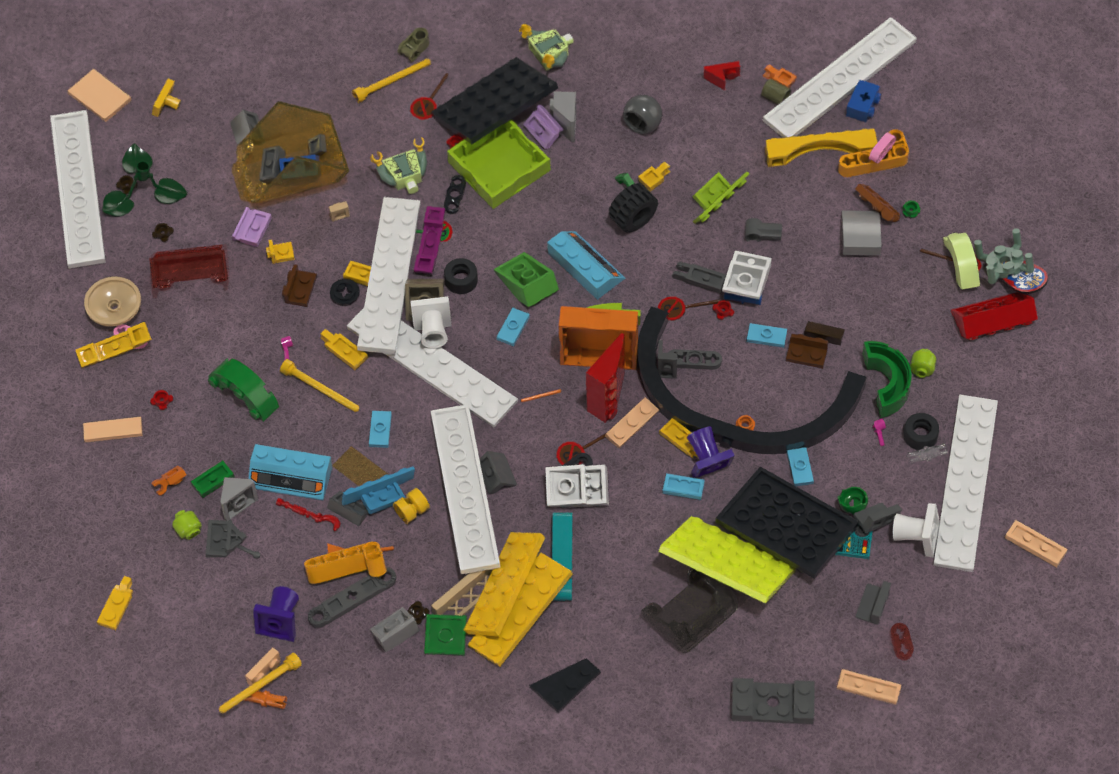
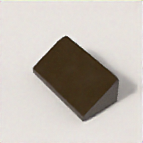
[804,321,845,346]

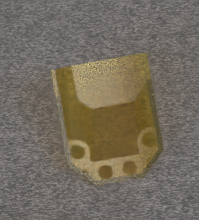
[232,101,349,204]

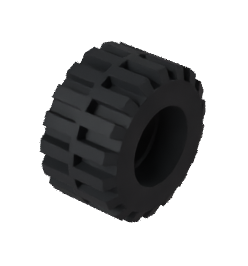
[608,183,658,233]

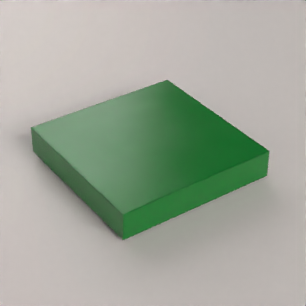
[424,614,467,656]

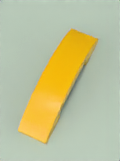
[75,322,152,368]

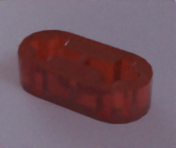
[890,623,914,660]

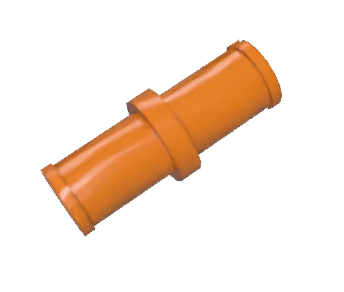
[244,690,287,709]

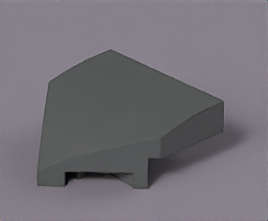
[206,519,247,557]

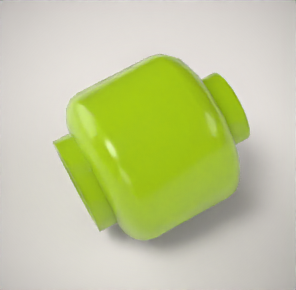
[910,349,936,378]
[172,510,202,540]

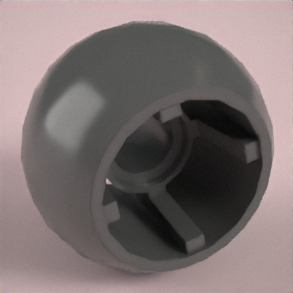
[623,94,663,134]

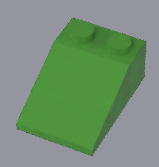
[494,252,559,307]

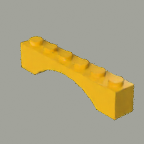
[765,129,877,167]

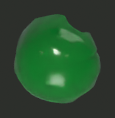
[837,487,869,515]

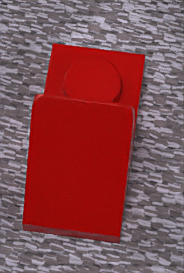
[703,61,740,90]

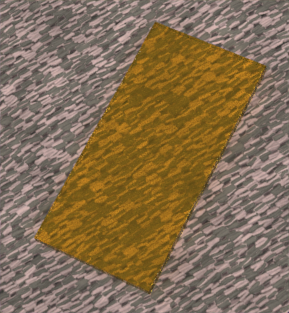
[332,446,388,486]

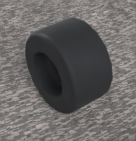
[444,258,478,295]
[904,413,939,451]

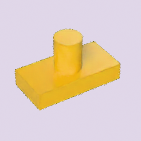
[152,78,181,117]

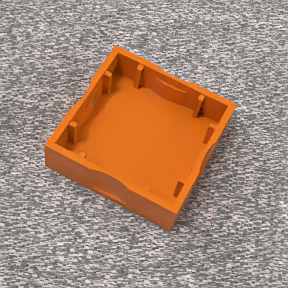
[559,306,638,370]

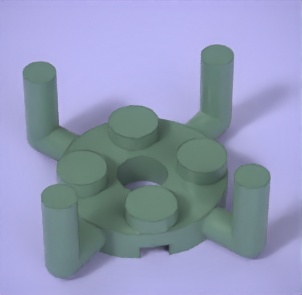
[974,228,1034,285]

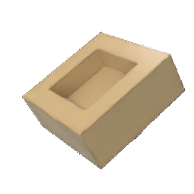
[329,201,350,221]

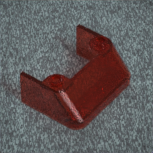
[149,244,230,288]

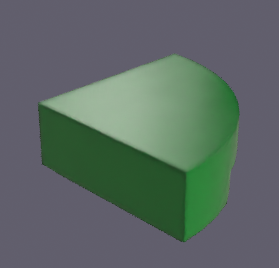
[615,173,635,187]

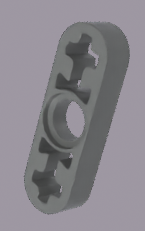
[668,349,722,370]

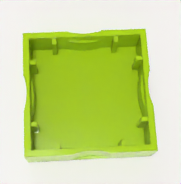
[447,120,551,209]

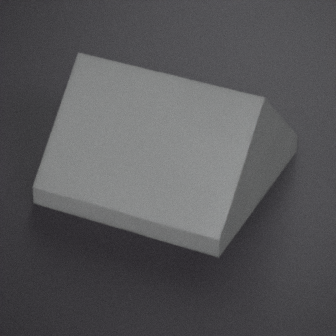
[220,477,258,521]
[370,607,420,652]

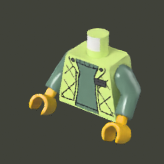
[519,24,574,71]
[370,137,427,194]

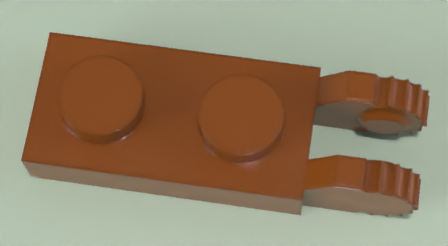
[855,184,900,222]

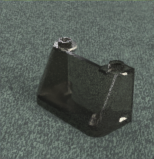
[641,568,738,653]

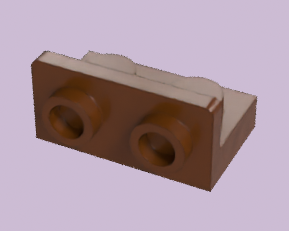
[282,264,317,307]
[786,334,829,369]

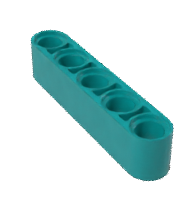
[552,512,573,601]

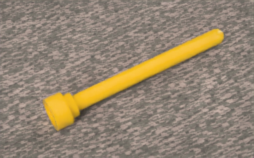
[352,59,431,103]
[280,359,359,412]
[219,653,302,713]

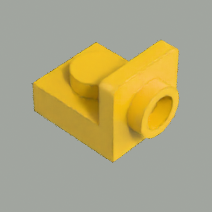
[266,240,295,264]

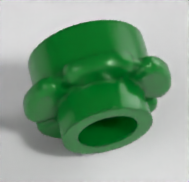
[902,200,921,218]

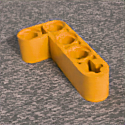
[838,129,909,177]
[304,542,387,584]

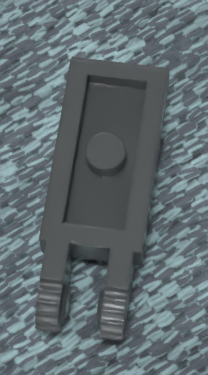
[672,262,726,294]

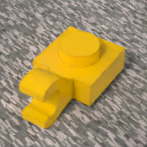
[638,162,670,192]

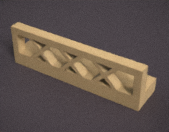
[431,569,493,615]

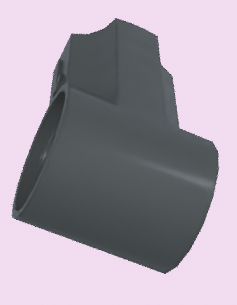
[745,218,782,242]

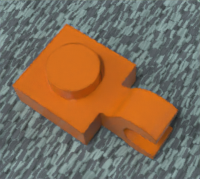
[763,64,797,88]
[151,465,186,495]

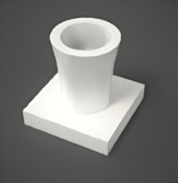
[411,296,452,348]
[893,503,940,558]

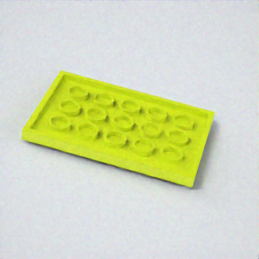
[659,516,796,604]

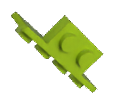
[692,172,749,224]

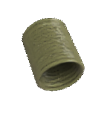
[761,79,791,104]

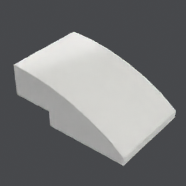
[722,250,772,299]
[545,464,609,507]

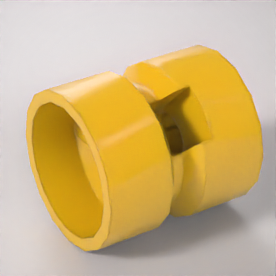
[393,488,430,524]

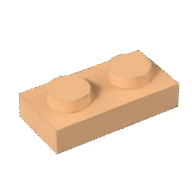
[245,648,281,686]

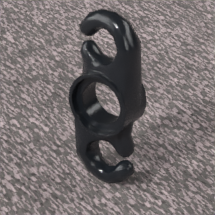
[443,175,466,214]

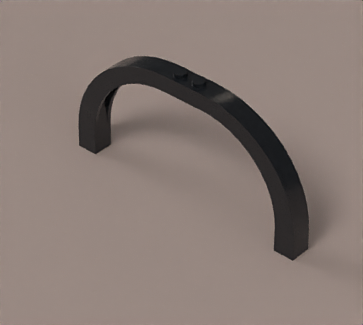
[638,306,867,454]

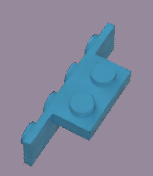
[342,466,415,514]

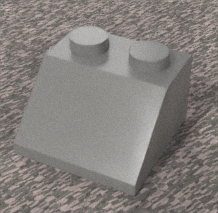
[550,92,577,142]

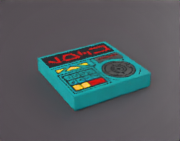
[835,524,873,559]

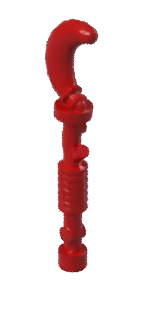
[276,498,340,531]

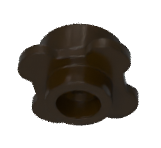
[116,175,138,195]
[152,223,174,242]
[407,601,430,625]

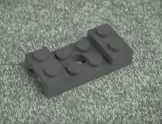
[732,678,815,724]

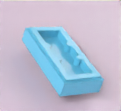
[497,308,530,346]
[747,323,787,348]
[369,411,392,448]
[787,448,814,486]
[663,473,705,500]

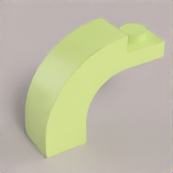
[943,232,980,289]

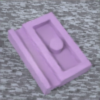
[523,105,564,149]
[232,207,272,247]

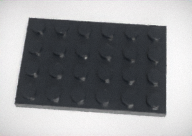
[431,57,558,144]
[715,467,859,579]

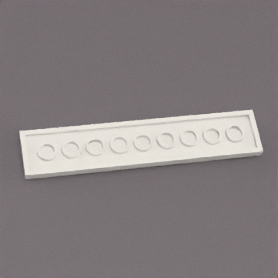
[763,17,917,138]
[51,110,106,269]
[357,197,420,354]
[347,308,518,428]
[933,394,998,572]
[431,404,500,574]

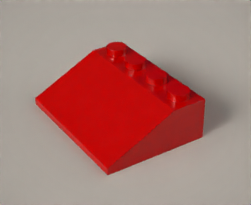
[586,333,625,423]

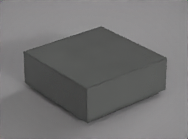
[308,134,327,156]

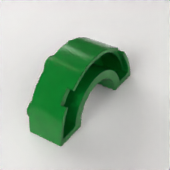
[862,341,912,418]
[208,358,279,422]

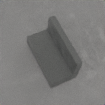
[230,110,266,150]
[658,340,677,379]
[479,451,517,494]
[853,503,902,533]
[856,581,891,625]

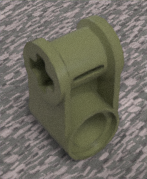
[397,27,430,62]

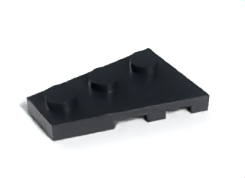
[529,658,601,713]

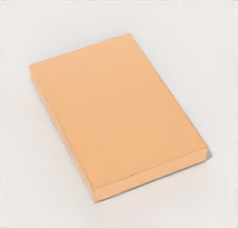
[68,69,131,122]

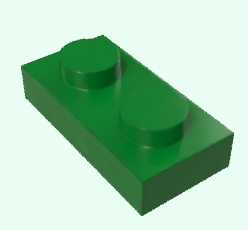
[191,460,235,498]

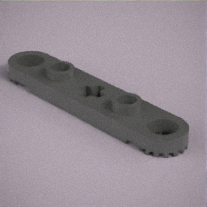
[308,567,396,628]

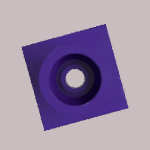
[686,427,735,478]
[253,586,299,642]

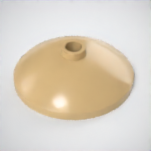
[84,277,141,326]

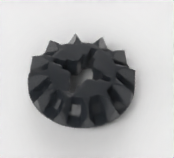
[330,279,360,306]

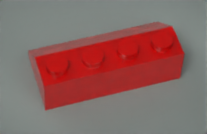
[951,292,1038,340]

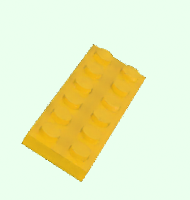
[464,532,545,636]
[468,553,573,667]

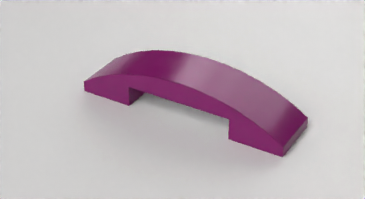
[414,206,445,274]

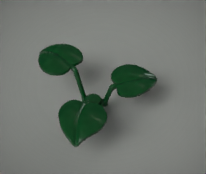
[102,143,187,217]

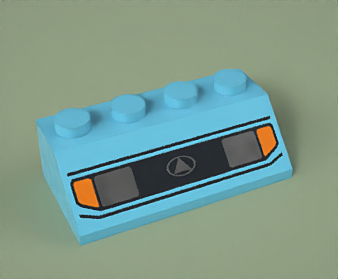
[547,231,625,300]
[248,444,332,500]

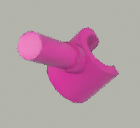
[281,336,293,360]
[873,419,886,446]

